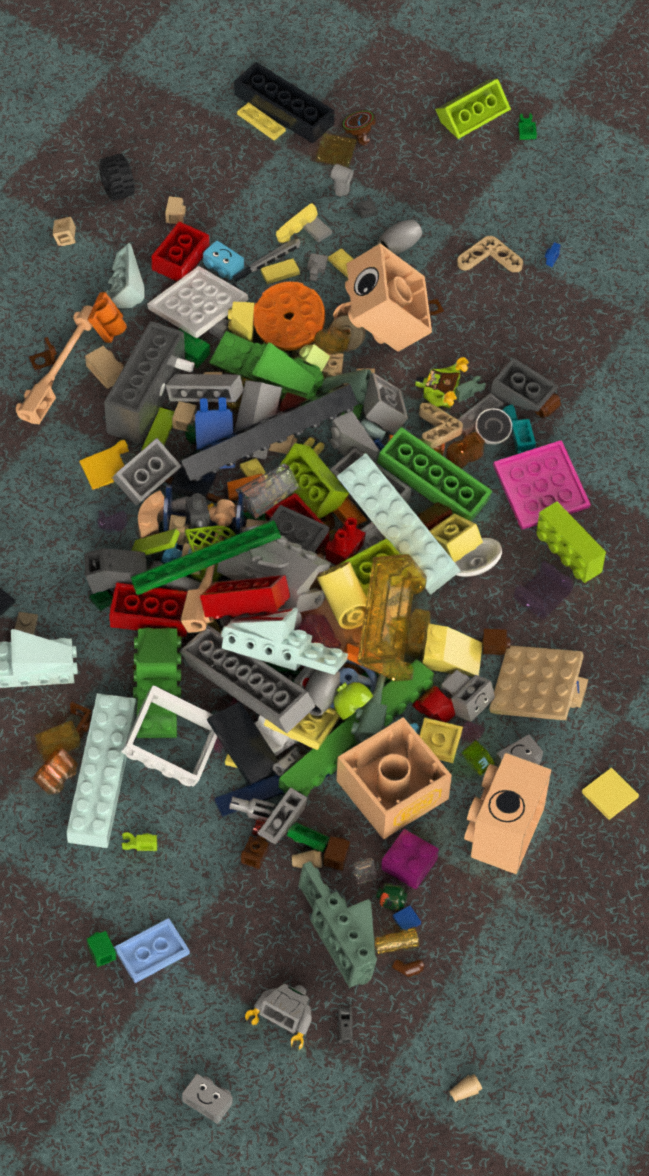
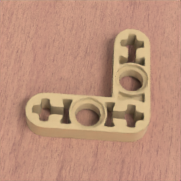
[457,236,523,272]
[419,403,463,449]

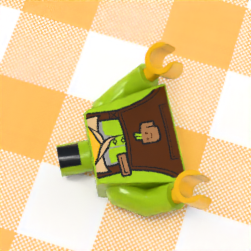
[415,357,469,408]

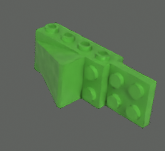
[210,331,324,405]
[133,627,181,738]

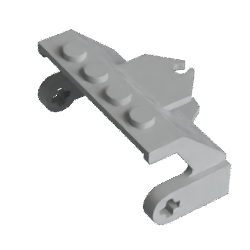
[217,525,331,613]

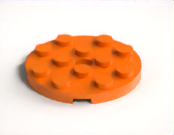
[253,281,325,351]

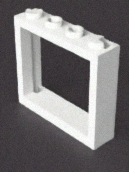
[122,685,217,787]

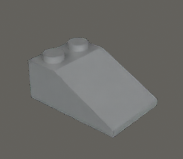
[364,372,408,434]
[330,411,380,465]

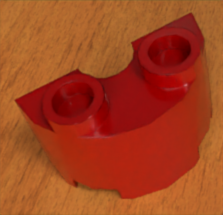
[412,686,456,723]

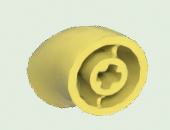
[317,562,373,629]

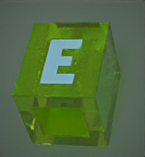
[461,740,495,776]

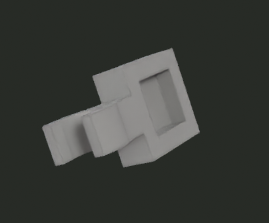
[307,253,328,281]

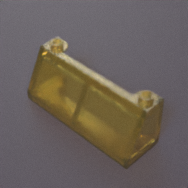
[357,554,427,681]

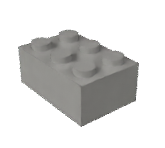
[112,438,182,506]

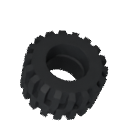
[99,153,135,201]

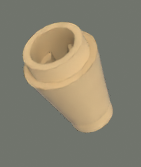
[292,849,322,868]
[449,1074,482,1102]

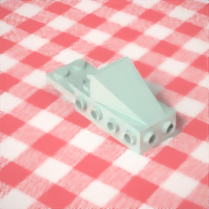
[0,629,78,688]

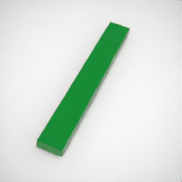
[130,520,281,595]

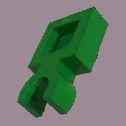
[518,113,537,140]

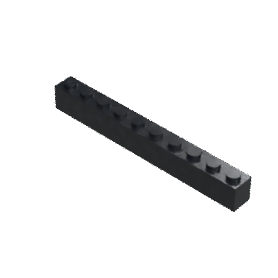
[178,383,358,482]

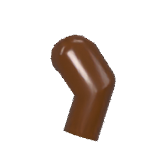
[392,959,425,977]

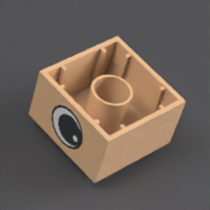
[345,244,432,351]

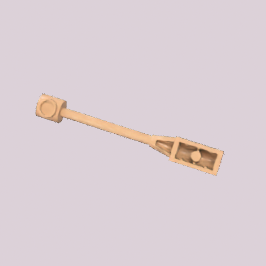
[16,305,93,424]
[181,499,237,633]

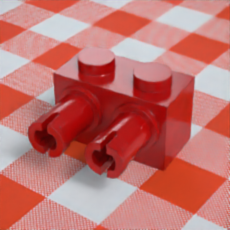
[325,517,366,565]

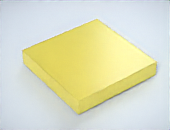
[419,718,463,763]
[582,768,639,820]

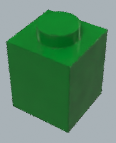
[86,931,116,968]

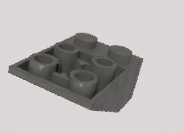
[84,548,147,593]

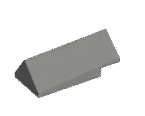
[234,380,282,460]

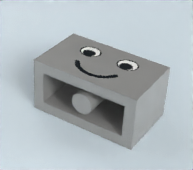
[451,675,495,722]
[495,734,543,766]
[182,1074,233,1124]

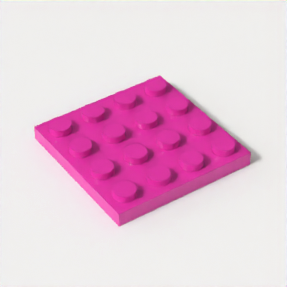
[493,440,591,530]

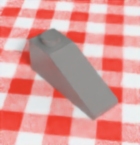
[258,788,307,844]

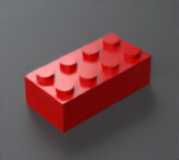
[200,575,290,619]
[109,583,188,637]

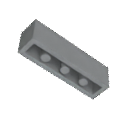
[165,374,244,402]

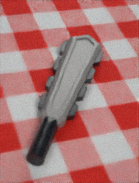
[233,239,300,282]

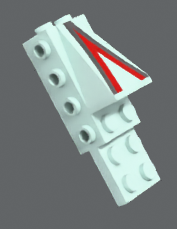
[221,608,348,675]

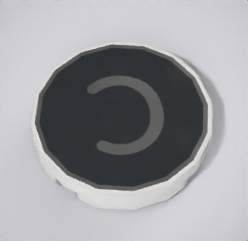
[475,408,512,445]

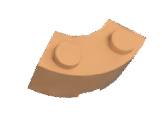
[138,490,164,539]

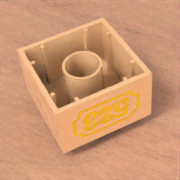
[337,717,452,839]

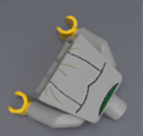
[245,984,312,1050]

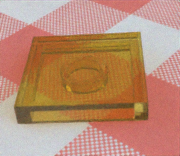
[316,134,357,167]

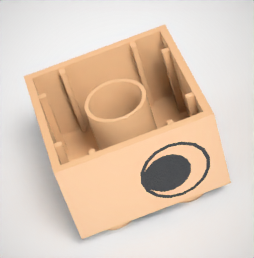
[464,753,551,874]

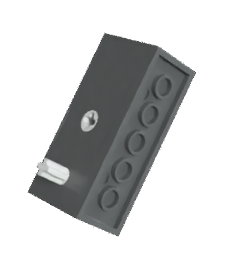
[104,321,195,445]

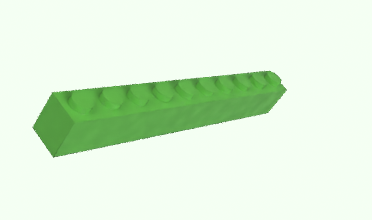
[279,659,434,797]

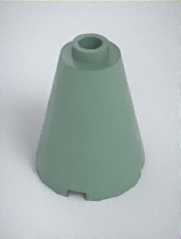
[321,369,372,405]

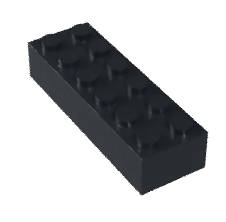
[234,62,335,144]

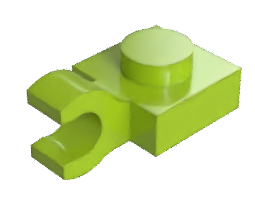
[122,832,157,851]

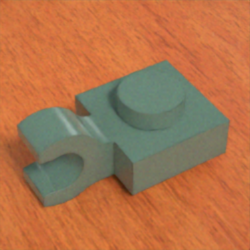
[455,376,486,402]

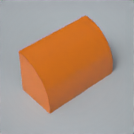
[333,496,367,526]

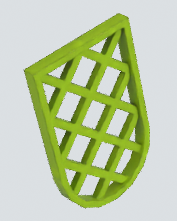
[185,526,235,553]

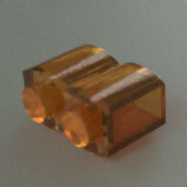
[446,432,485,469]
[32,748,79,795]

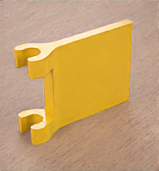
[79,440,129,490]

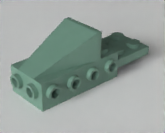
[298,861,377,988]

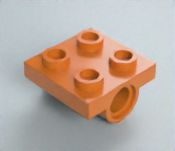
[87,292,127,343]

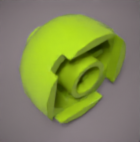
[333,682,373,720]

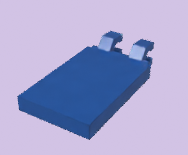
[195,397,235,469]

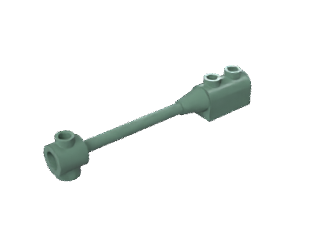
[351,617,410,743]

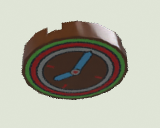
[342,110,376,135]

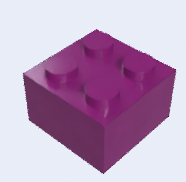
[381,829,439,889]

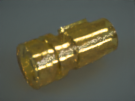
[374,927,419,954]

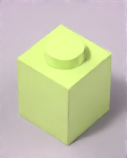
[298,345,330,372]

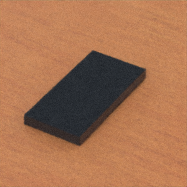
[207,702,279,786]

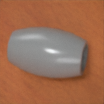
[377,219,422,255]
[305,670,340,716]

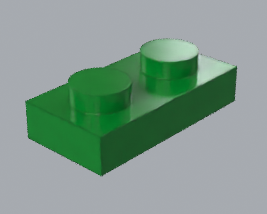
[287,822,330,852]

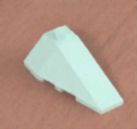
[106,243,144,308]

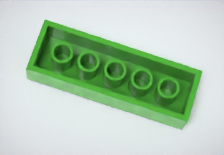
[377,427,492,522]

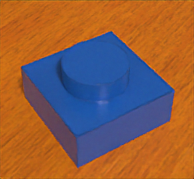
[545,242,561,267]

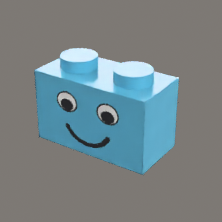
[203,241,244,280]

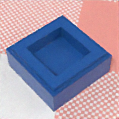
[392,906,421,934]

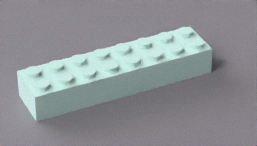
[337,453,460,595]
[67,693,137,848]

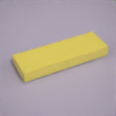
[237,102,286,140]

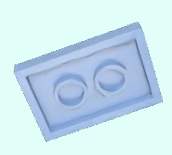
[114,918,190,983]

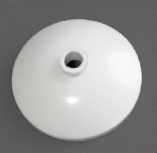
[455,538,502,577]

